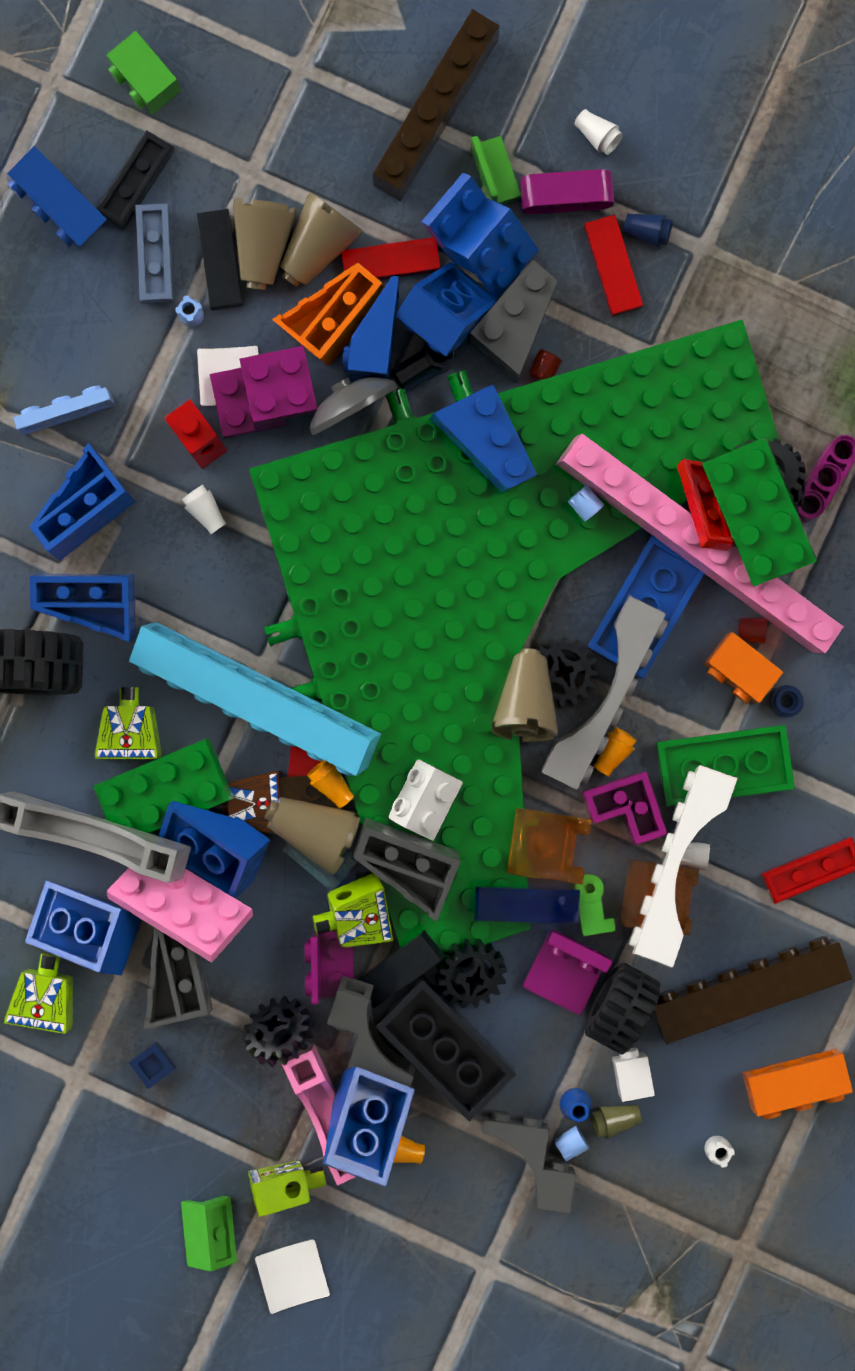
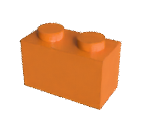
[704,632,784,704]

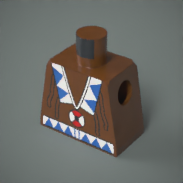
[209,771,281,833]

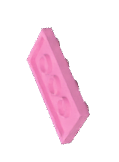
[107,868,253,963]

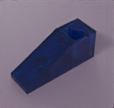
[474,886,580,923]

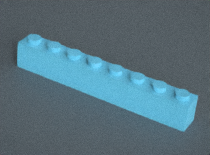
[129,622,381,776]

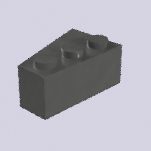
[469,260,558,383]
[354,818,460,922]
[144,927,213,1030]

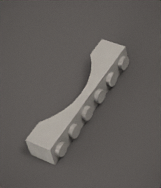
[542,595,668,790]
[0,791,191,883]

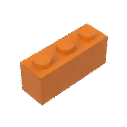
[742,1048,853,1119]

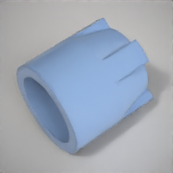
[176,296,204,327]
[568,485,604,522]
[555,1126,590,1162]

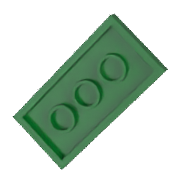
[702,436,817,587]
[656,725,795,807]
[93,738,234,833]

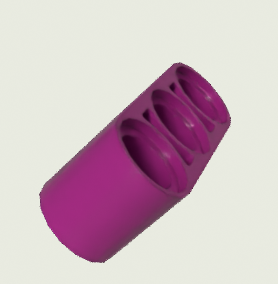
[520,169,615,214]
[798,435,855,523]

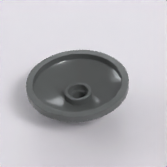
[309,377,398,435]

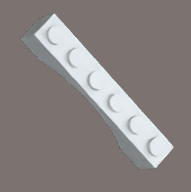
[629,765,737,968]

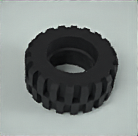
[0,629,84,695]

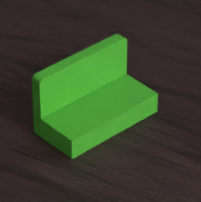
[470,135,521,205]
[181,1196,237,1272]

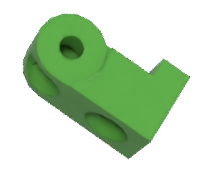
[574,873,616,936]

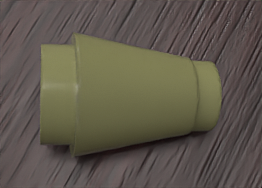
[591,1104,642,1139]

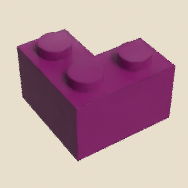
[581,771,667,845]

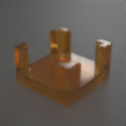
[507,808,592,884]
[620,859,699,936]

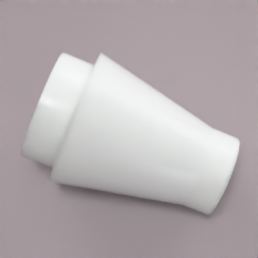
[574,109,623,155]
[182,484,226,534]

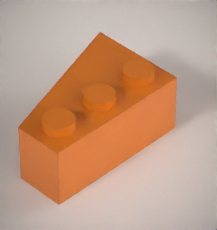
[272,263,385,367]

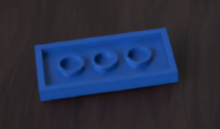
[587,535,705,680]

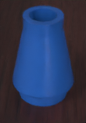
[560,1088,592,1122]

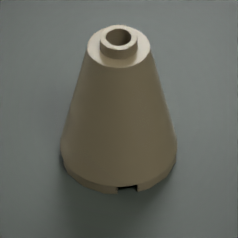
[280,192,363,287]
[233,198,298,290]
[492,648,558,742]
[264,797,360,874]

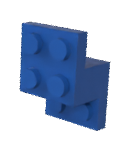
[421,173,539,298]

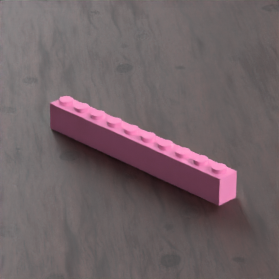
[556,434,844,653]

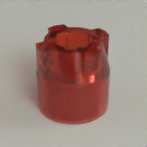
[529,349,562,380]
[738,617,767,644]

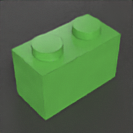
[106,31,181,115]

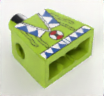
[95,687,162,759]
[312,873,393,947]
[4,953,73,1034]
[248,1161,326,1217]

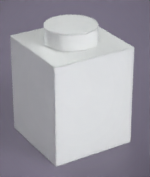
[612,1048,655,1102]

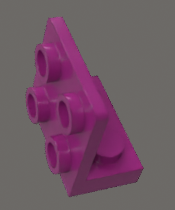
[523,928,612,1015]
[305,931,354,1005]

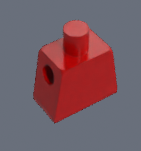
[164,399,228,470]

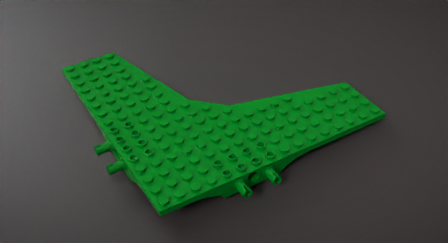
[249,319,779,954]

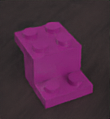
[209,346,317,439]

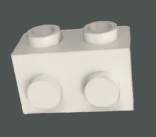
[388,760,463,841]

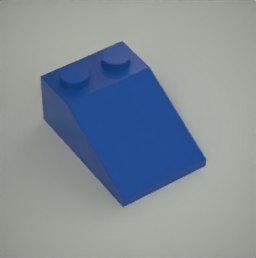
[395,262,498,356]
[343,276,400,383]
[159,801,270,899]
[25,880,141,975]
[323,1066,415,1187]

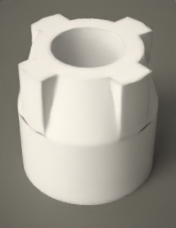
[680,842,710,870]
[704,1136,735,1168]

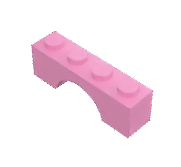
[282,1044,356,1186]

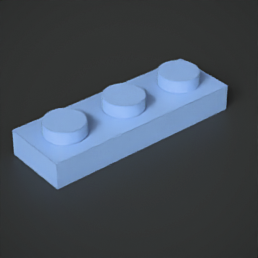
[13,386,115,435]

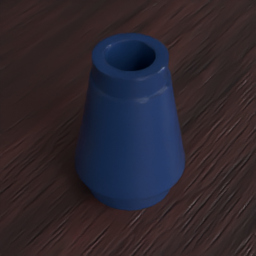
[623,213,673,247]

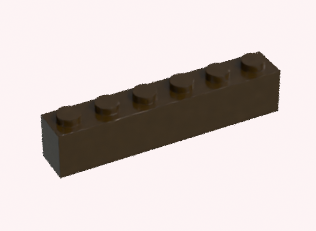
[372,9,500,202]
[653,936,852,1044]

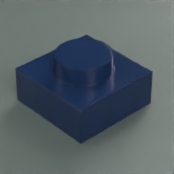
[129,1042,176,1089]

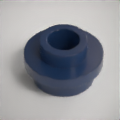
[770,685,803,717]

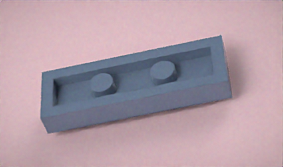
[136,203,174,304]

